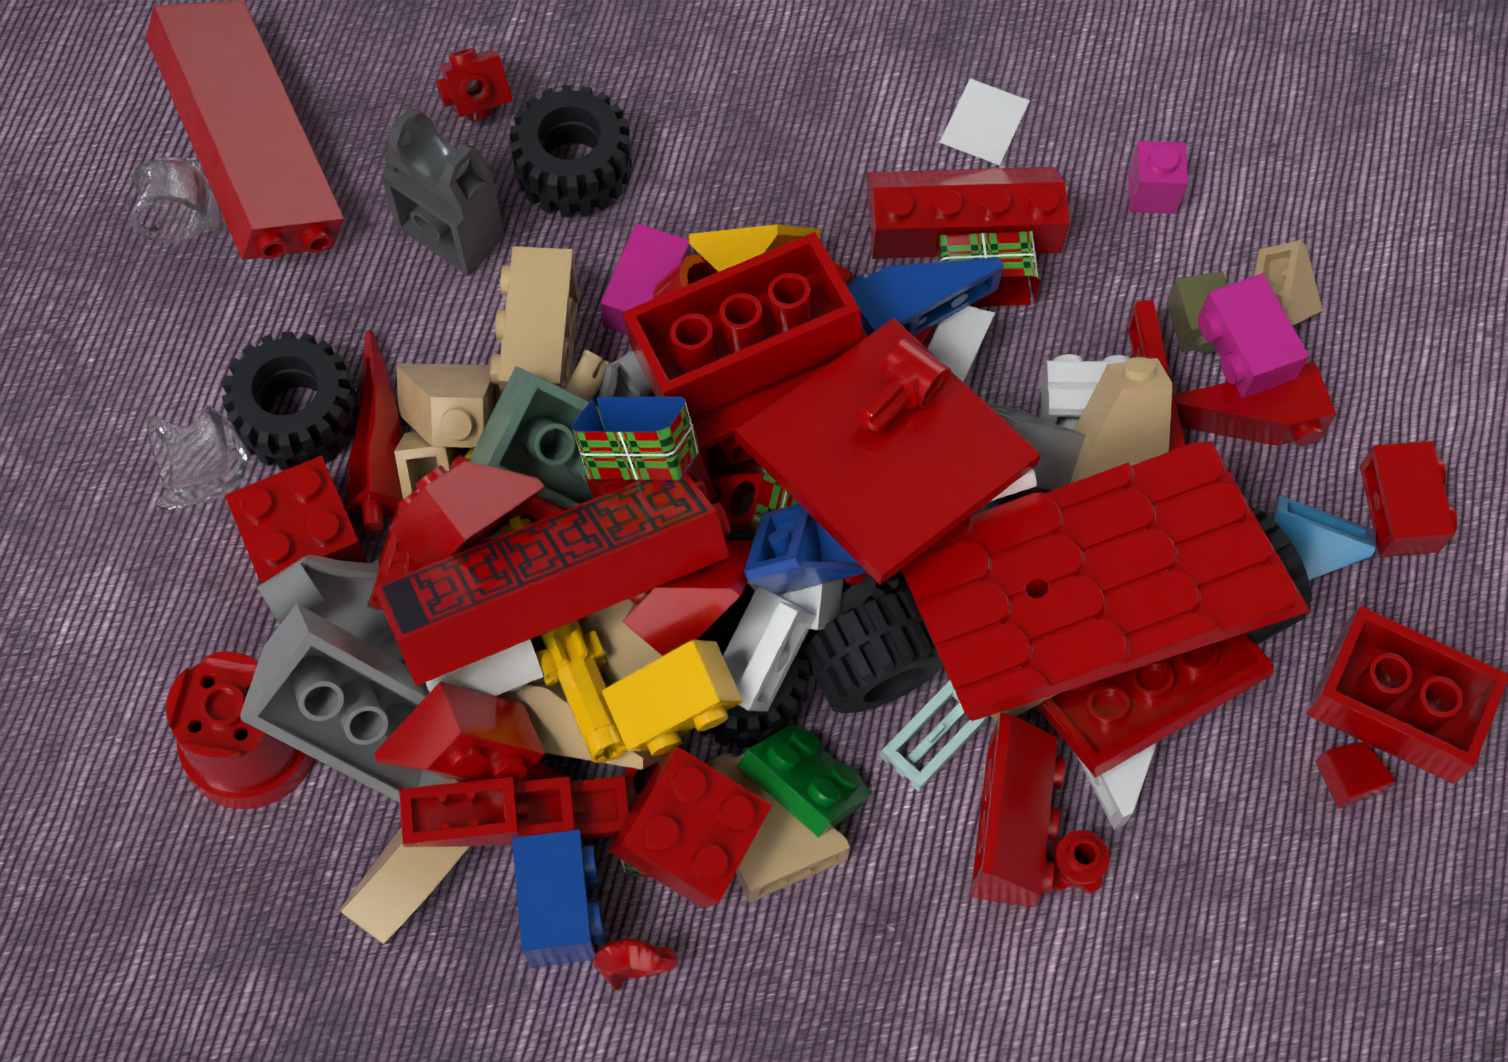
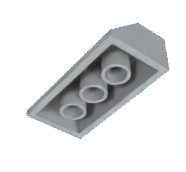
[240,603,445,803]

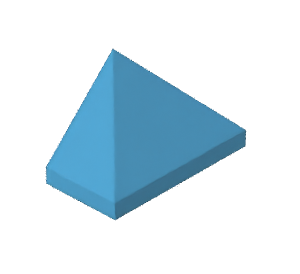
[1274,495,1376,580]

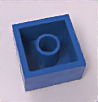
[512,830,606,968]

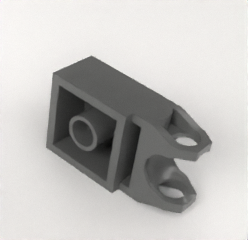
[381,108,505,276]

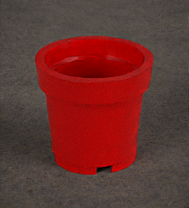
[166,652,315,809]

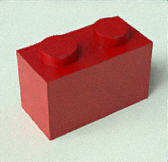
[1360,441,1457,558]

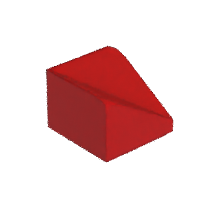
[1315,742,1396,809]

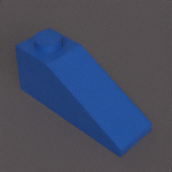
[847,258,1004,336]

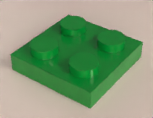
[736,723,873,837]

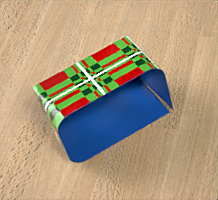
[572,397,700,481]

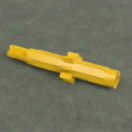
[500,516,627,763]

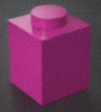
[1128,141,1188,214]

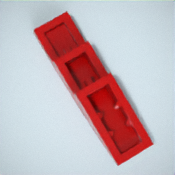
[399,776,629,847]

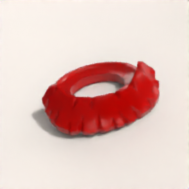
[593,938,679,991]

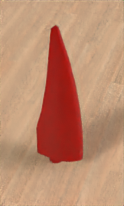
[346,330,405,532]

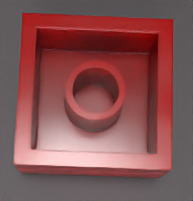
[225,455,368,584]
[609,747,772,908]

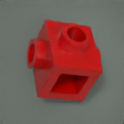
[436,48,513,121]

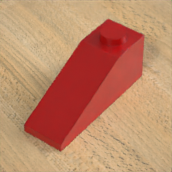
[1174,362,1337,446]

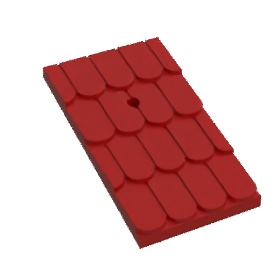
[901,441,1311,722]

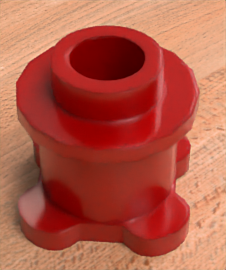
[1049,830,1110,894]

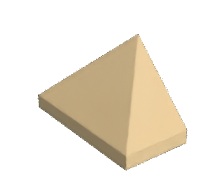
[1254,240,1323,326]

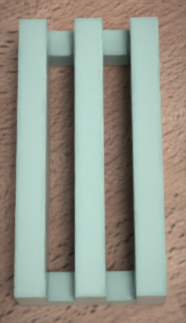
[880,680,990,792]

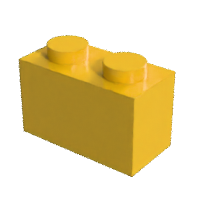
[601,640,743,756]

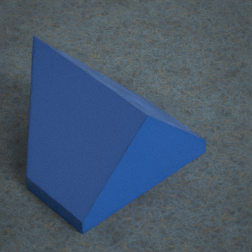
[744,504,867,595]

